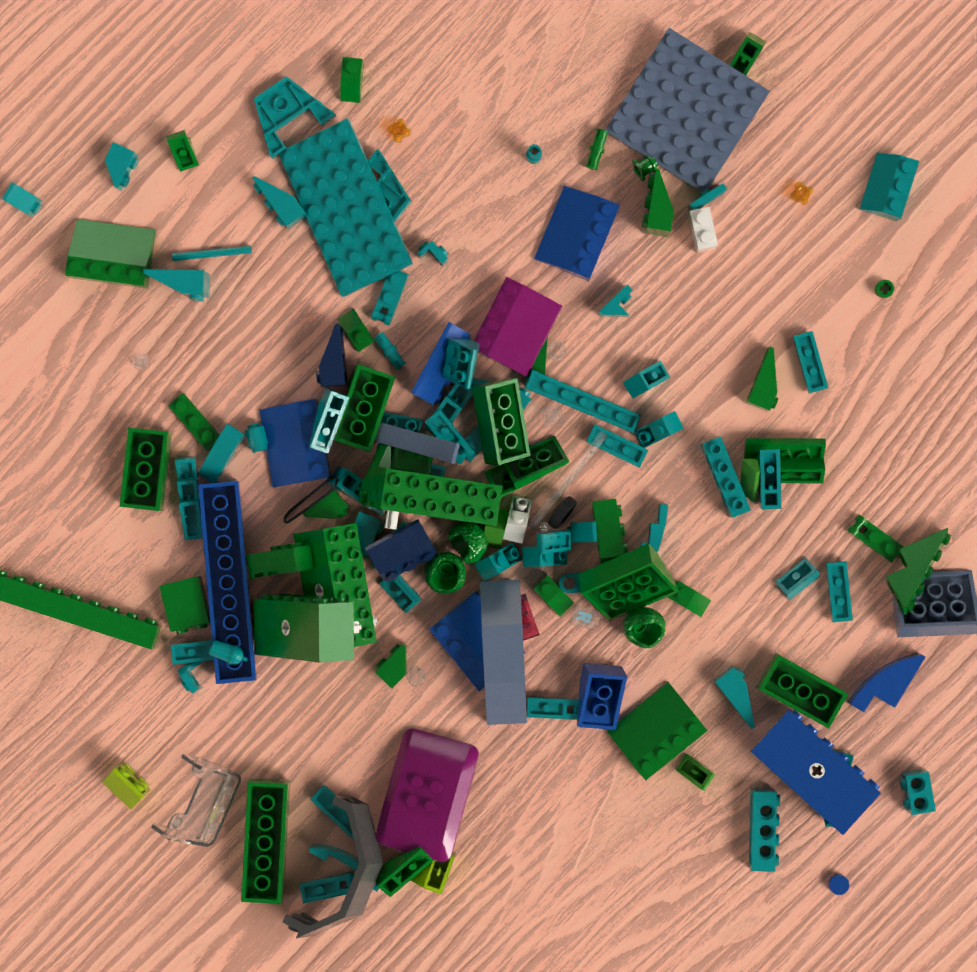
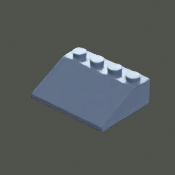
[893,570,977,638]

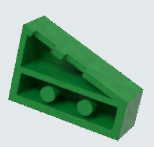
[592,499,628,564]
[246,542,314,579]

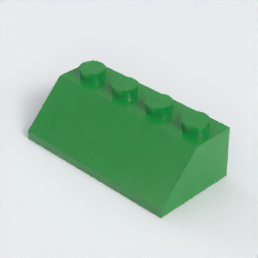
[333,364,395,453]
[472,378,531,465]

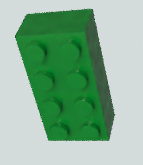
[119,427,172,511]
[756,653,848,729]

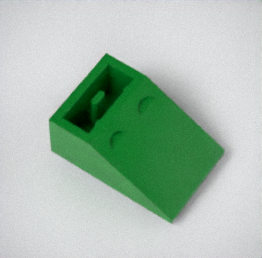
[641,168,674,237]

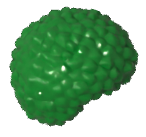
[448,522,488,564]
[424,551,466,595]
[623,607,666,649]

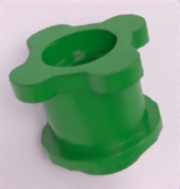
[632,155,658,182]

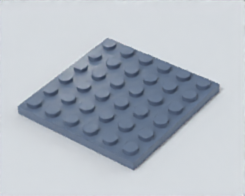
[605,28,770,192]

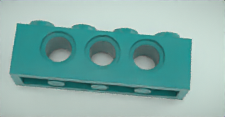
[700,436,751,518]
[749,788,780,872]

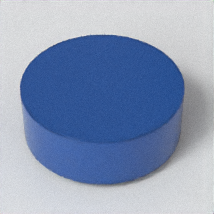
[828,874,849,895]

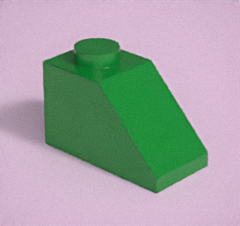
[340,57,364,103]
[303,489,350,519]
[533,574,574,616]
[668,580,711,617]

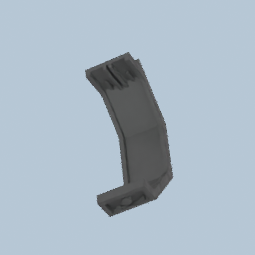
[283,796,383,939]

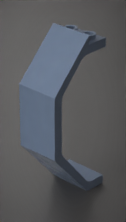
[480,580,527,725]

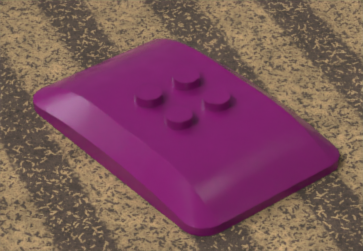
[376,729,479,862]

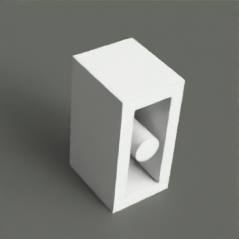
[688,207,718,253]

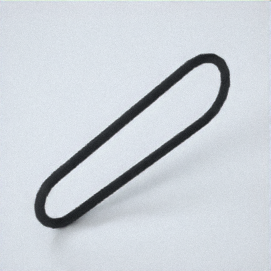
[283,476,338,524]

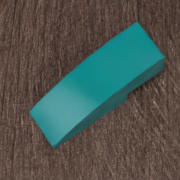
[424,384,474,435]
[198,424,245,483]

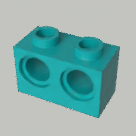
[900,769,936,815]

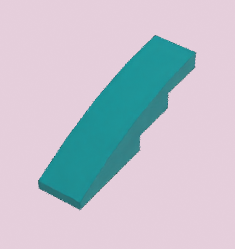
[175,456,203,540]
[640,504,668,552]

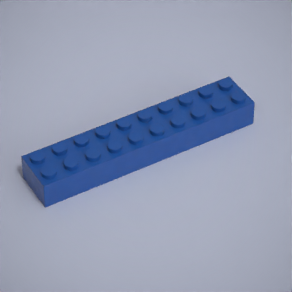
[198,481,257,684]

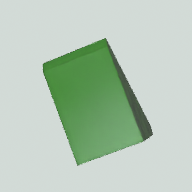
[484,508,509,549]
[676,754,715,791]

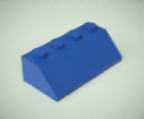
[411,322,471,406]

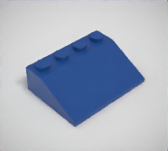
[534,186,620,282]
[259,399,331,488]
[429,591,526,691]

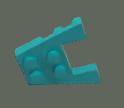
[254,76,336,159]
[368,149,412,222]

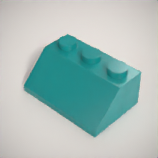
[859,153,919,221]

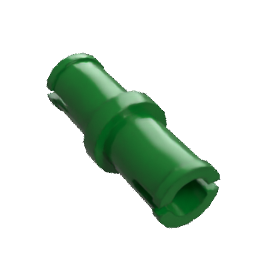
[585,128,608,171]

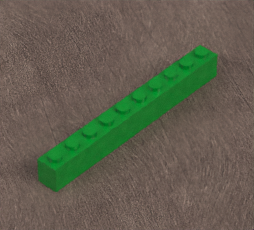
[0,570,162,649]

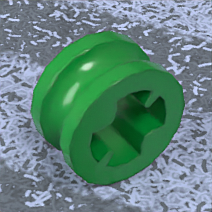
[875,280,894,298]

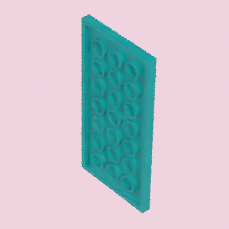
[279,118,413,297]

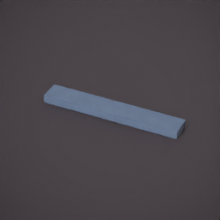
[375,423,460,464]

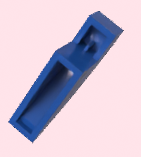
[847,653,926,712]

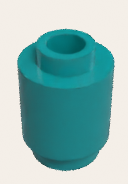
[245,423,269,453]

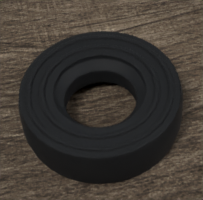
[548,496,577,529]

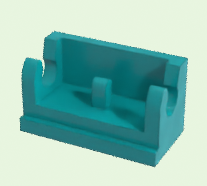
[380,575,422,613]

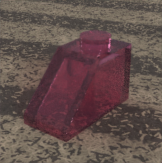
[521,594,540,641]

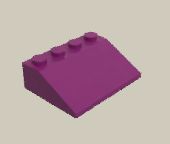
[474,277,563,377]

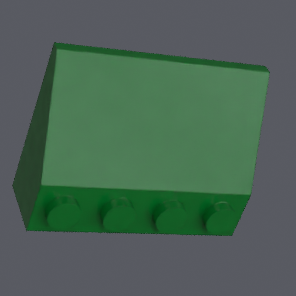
[65,219,156,289]
[578,543,680,621]
[607,682,708,781]

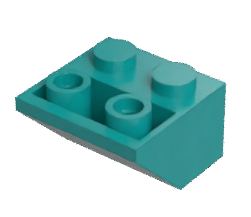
[442,338,480,389]

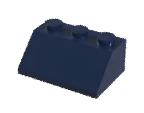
[365,519,438,582]

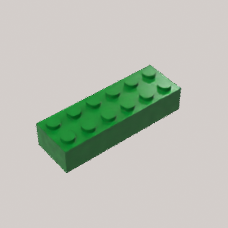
[241,778,290,904]

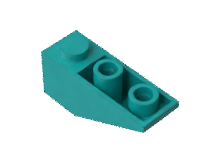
[252,176,307,229]

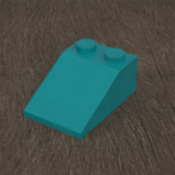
[143,269,210,302]

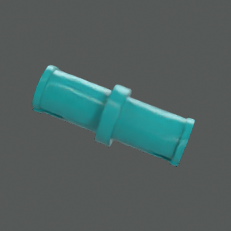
[526,144,542,164]
[373,331,407,371]

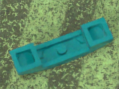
[308,844,379,892]

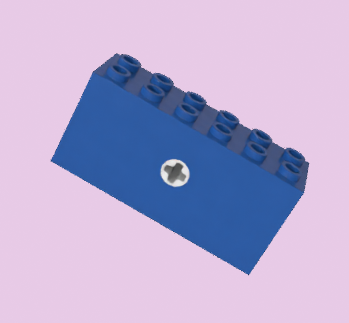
[751,710,881,835]

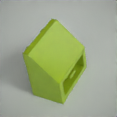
[102,762,151,809]
[410,852,456,895]

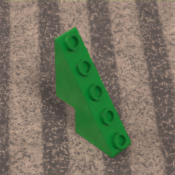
[886,528,952,615]

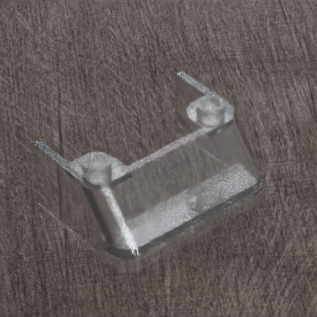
[151,754,241,847]

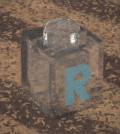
[570,604,601,630]

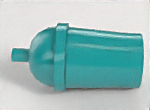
[209,640,248,665]

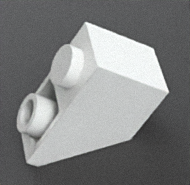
[503,495,532,543]

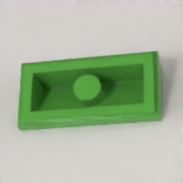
[740,459,760,502]

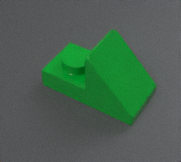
[166,130,199,172]
[338,309,375,352]

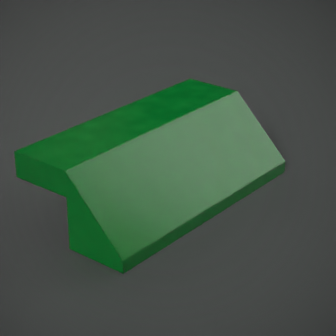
[744,438,826,484]

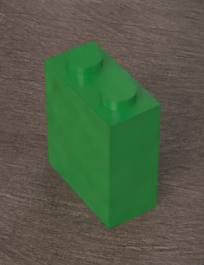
[159,576,210,635]

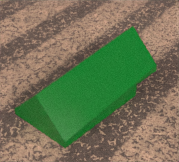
[485,436,570,498]

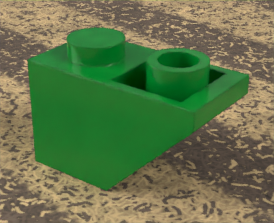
[375,643,407,689]

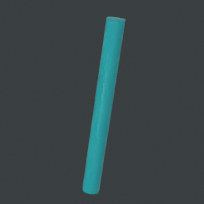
[172,245,252,261]

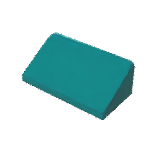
[775,557,820,600]

